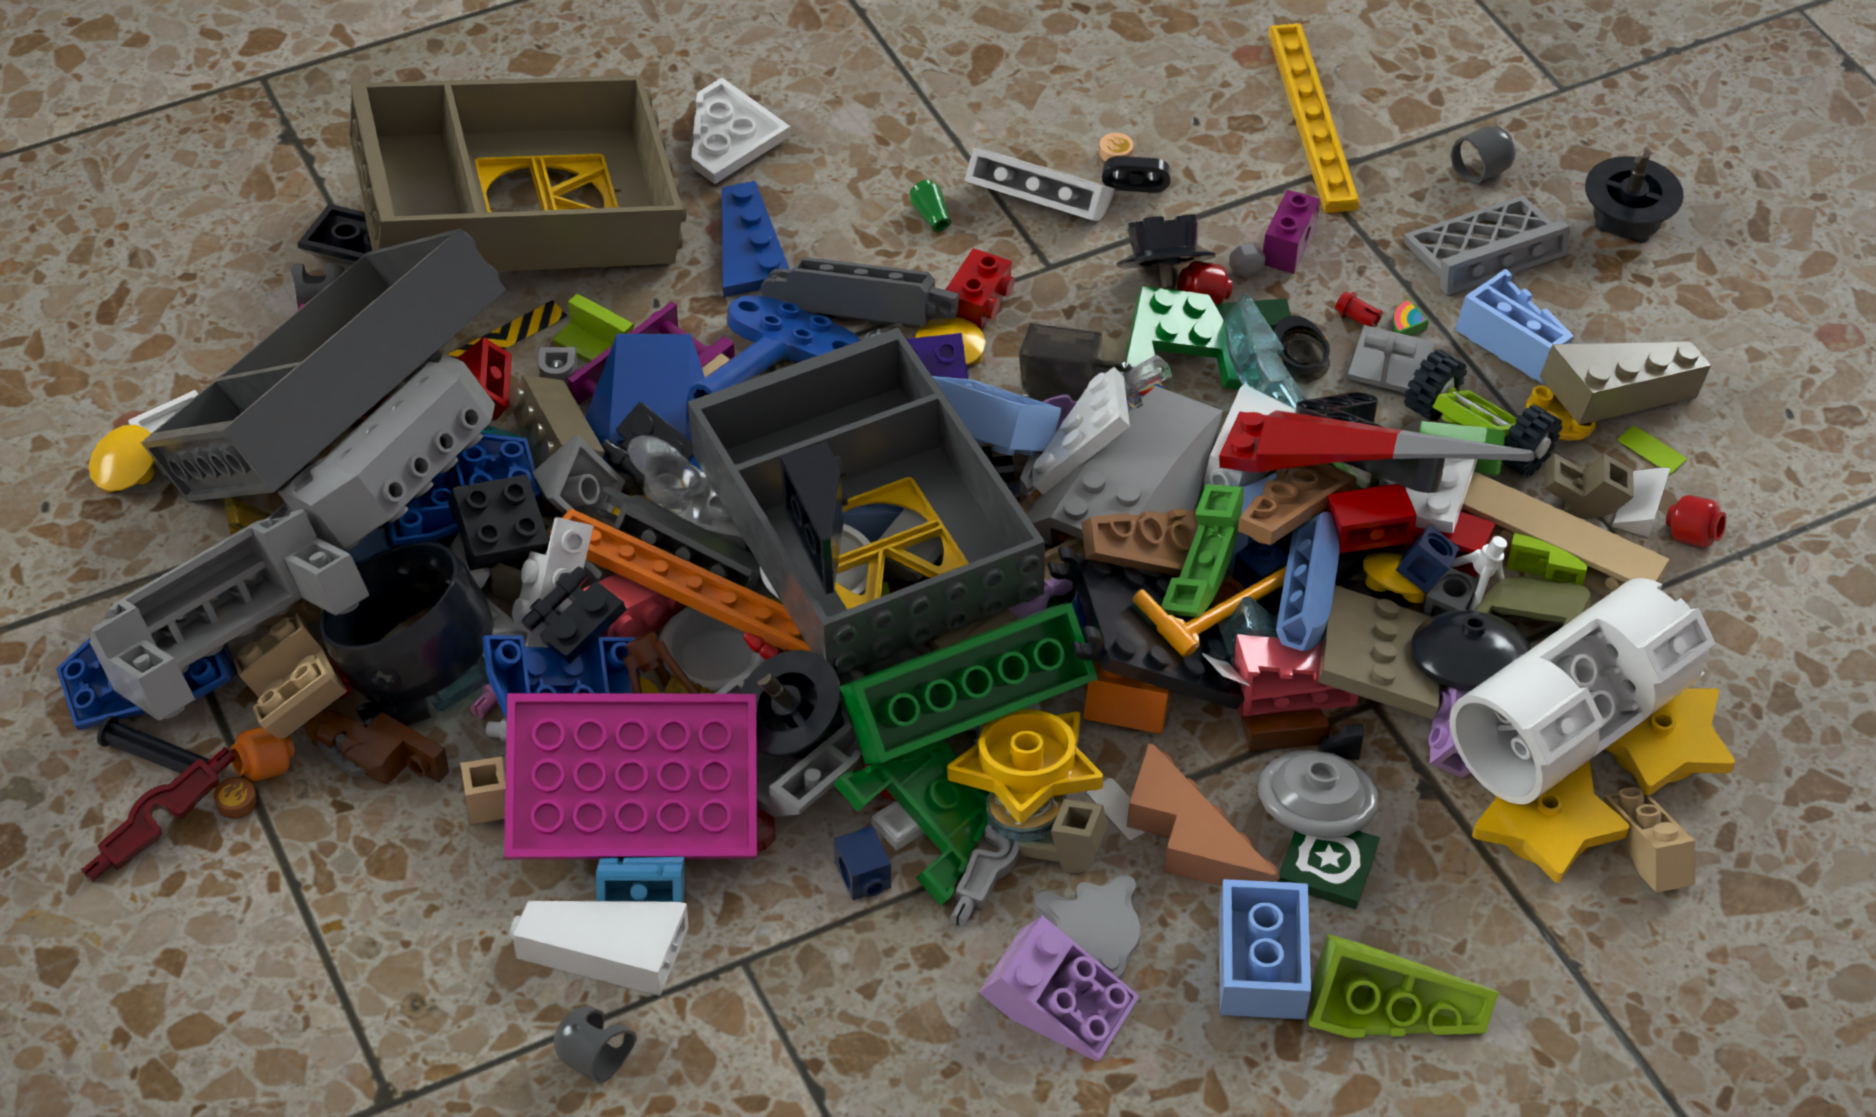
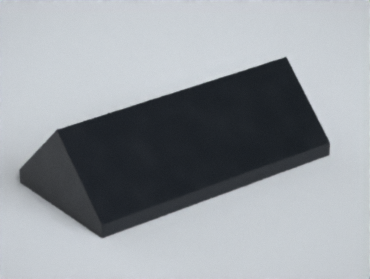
[298,204,372,265]

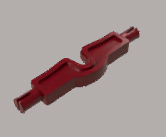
[80,747,236,883]

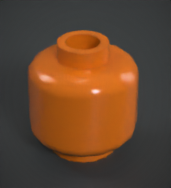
[230,726,295,782]

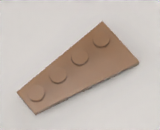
[1238,463,1357,545]
[1081,508,1199,577]

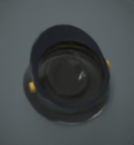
[1266,315,1330,382]

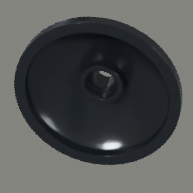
[1411,610,1531,691]

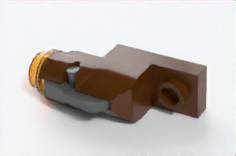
[306,709,449,784]

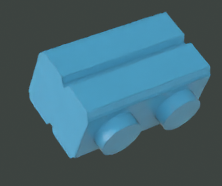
[596,856,685,903]

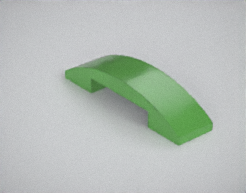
[1161,484,1244,617]

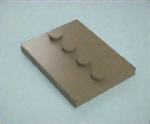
[1318,585,1440,720]

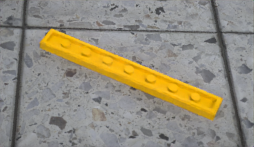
[1268,23,1360,213]

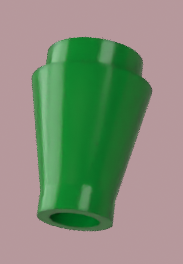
[909,180,951,232]

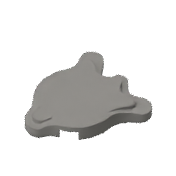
[1034,875,1141,980]

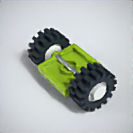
[1404,349,1562,477]

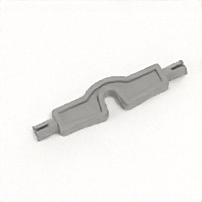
[950,816,1025,927]

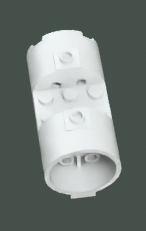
[1450,578,1716,804]

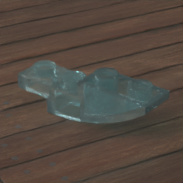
[1225,294,1307,409]

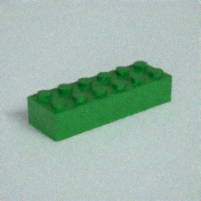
[839,603,1098,764]

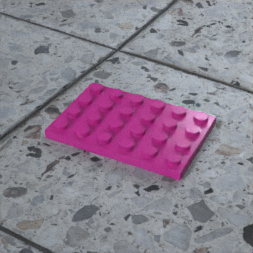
[504,693,757,860]

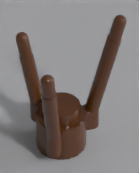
[623,631,700,694]

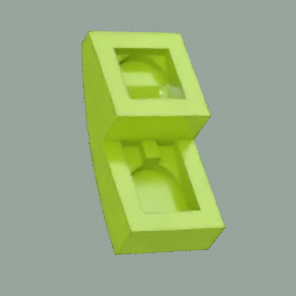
[1506,533,1588,586]

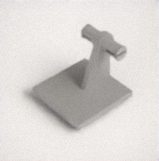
[1347,325,1434,393]

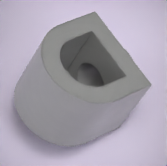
[538,347,578,389]

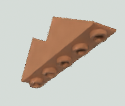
[1127,743,1280,886]

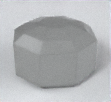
[1229,243,1265,278]

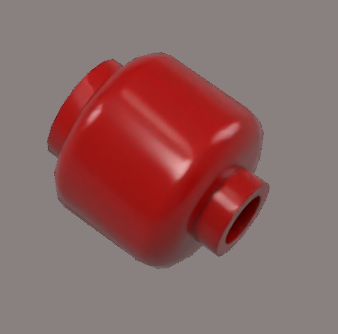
[1177,261,1233,304]
[1666,495,1727,548]

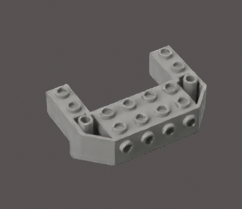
[267,350,495,552]
[90,509,369,721]

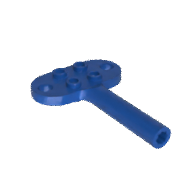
[689,295,861,401]

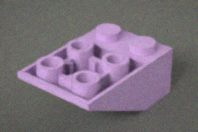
[978,915,1139,1061]

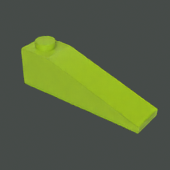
[1308,934,1499,1038]

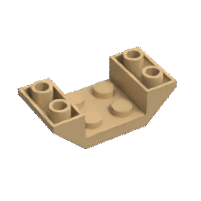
[233,612,347,739]

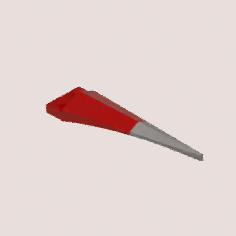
[1219,410,1534,473]

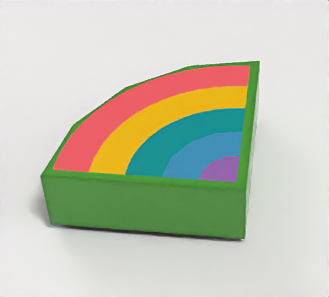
[1392,298,1429,336]

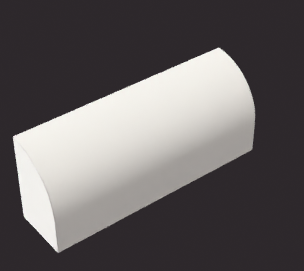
[964,148,1115,221]

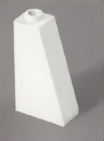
[1202,384,1295,488]
[510,901,689,996]

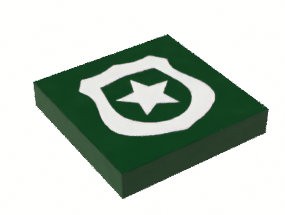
[1278,831,1380,910]

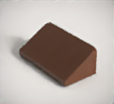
[1242,709,1331,752]

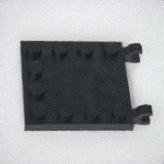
[1047,547,1245,710]

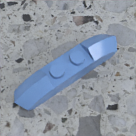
[1276,512,1339,651]

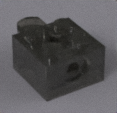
[1019,323,1136,402]

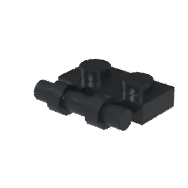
[601,401,694,497]
[521,566,627,664]

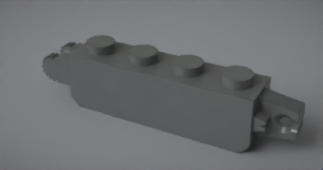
[760,257,959,328]
[590,486,783,605]

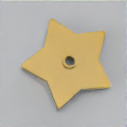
[1605,688,1735,796]
[947,709,1103,823]
[1472,760,1630,883]

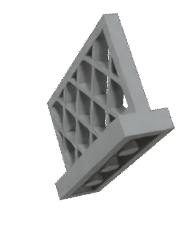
[1404,195,1570,295]

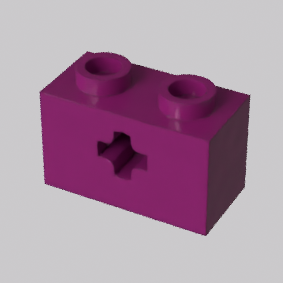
[1263,189,1320,274]

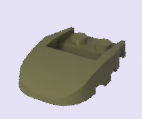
[1475,577,1593,626]

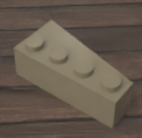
[1540,341,1711,425]
[511,374,605,515]

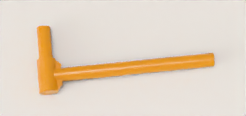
[1132,566,1287,658]

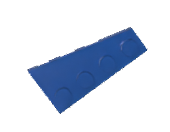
[722,181,790,298]

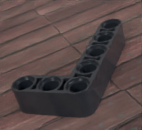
[1295,392,1445,493]

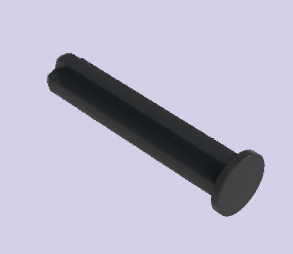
[97,715,210,773]

